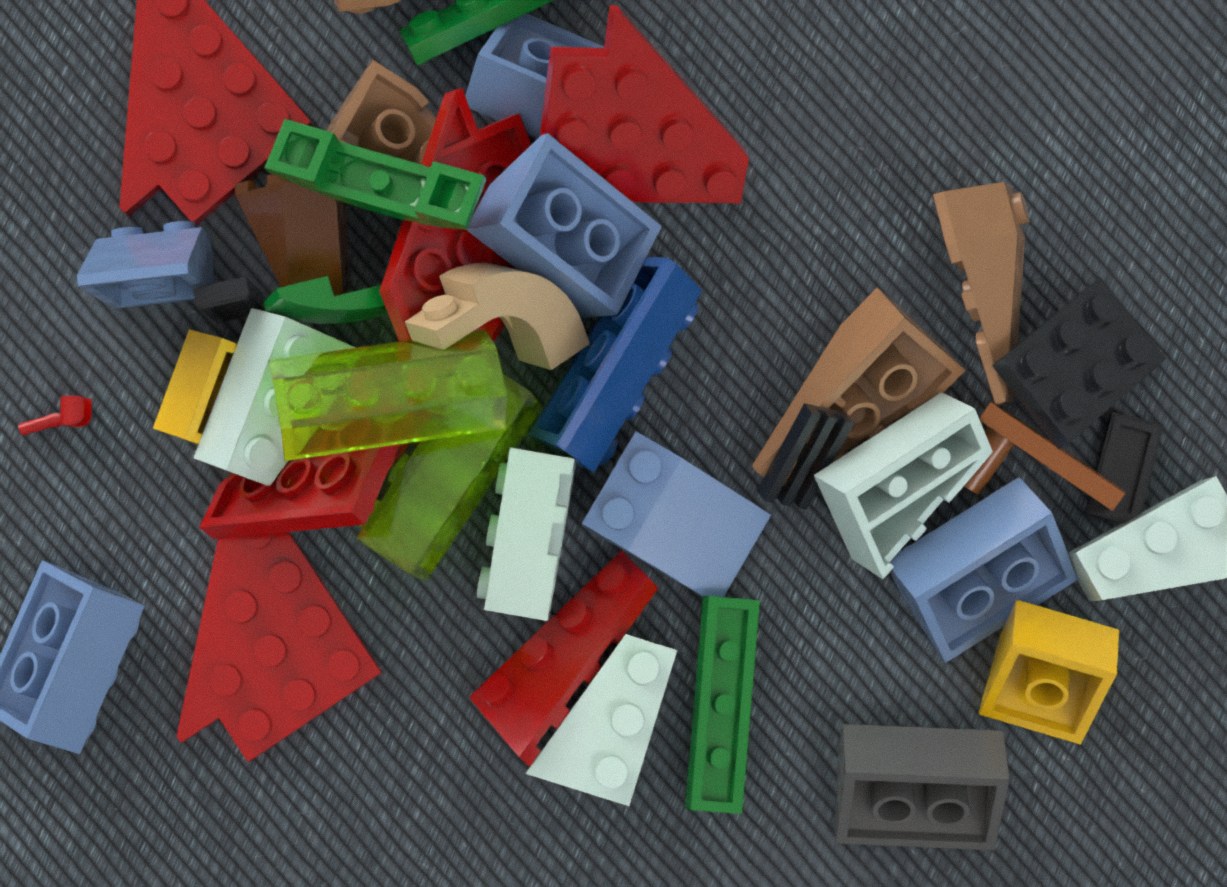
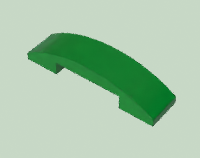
[265,119,487,230]
[263,276,388,324]

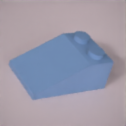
[77,221,215,309]
[582,431,771,597]

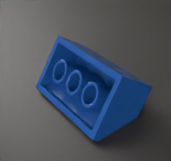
[528,257,702,472]

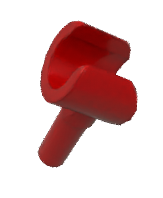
[18,396,92,436]

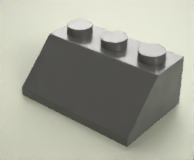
[835,724,1010,850]

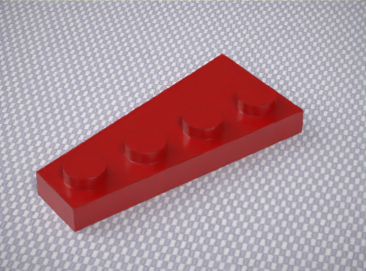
[469,550,658,767]

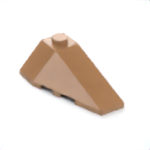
[326,60,436,164]
[933,182,1030,405]
[752,288,965,486]

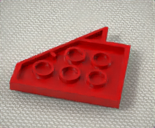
[119,0,314,226]
[540,5,749,203]
[379,88,531,342]
[199,346,423,539]
[176,532,383,762]

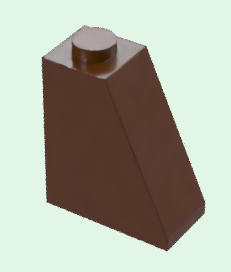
[235,174,350,323]

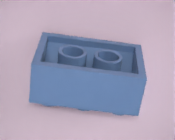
[465,13,604,140]
[467,134,662,318]
[890,477,1078,663]
[0,560,145,754]

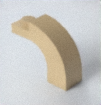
[405,263,590,370]

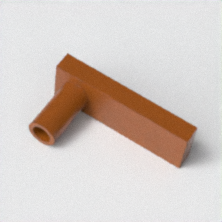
[964,402,1126,511]

